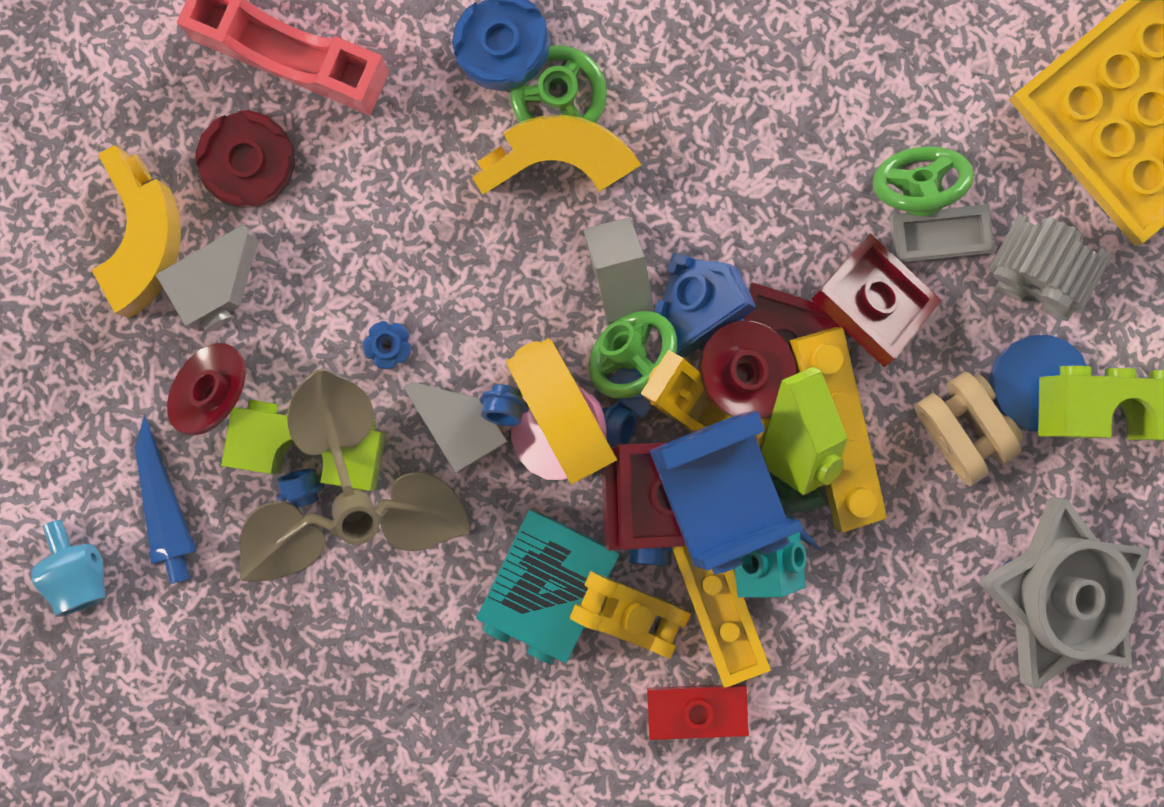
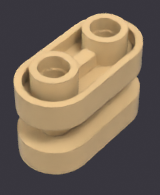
[914,371,1023,486]

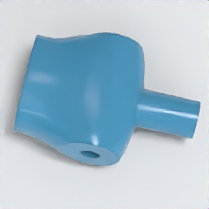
[31,520,106,617]

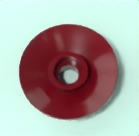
[700,320,797,419]
[167,343,246,436]

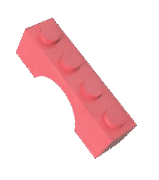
[176,0,389,116]

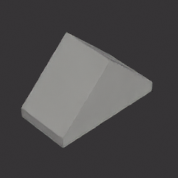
[583,217,654,323]

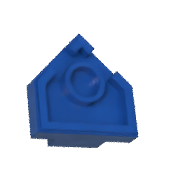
[654,253,757,358]

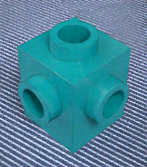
[733,532,806,597]

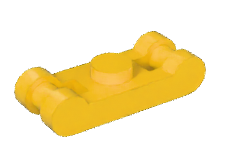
[569,571,691,659]

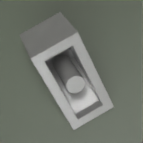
[156,225,258,332]
[404,382,511,473]

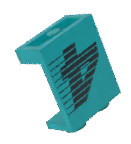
[476,508,620,665]

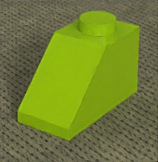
[761,366,848,495]

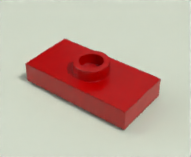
[647,684,749,740]

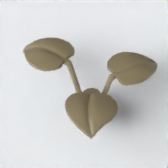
[239,369,470,582]

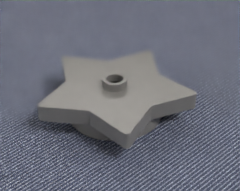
[980,497,1149,689]

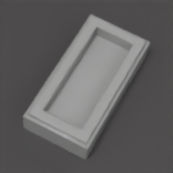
[889,204,995,264]

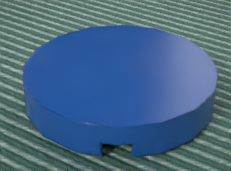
[452,0,551,91]
[989,335,1087,432]

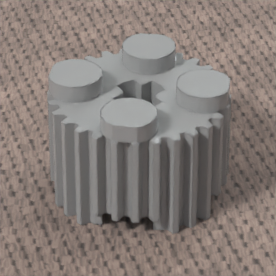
[989,214,1112,321]

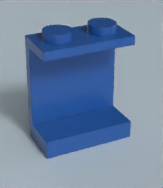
[649,411,803,574]

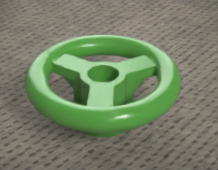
[510,45,607,123]
[872,146,974,216]
[589,311,677,399]

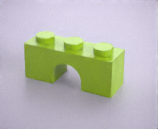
[1038,366,1164,441]
[221,399,387,491]

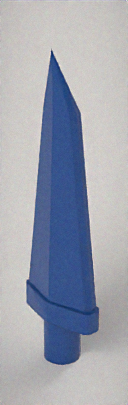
[135,414,197,584]

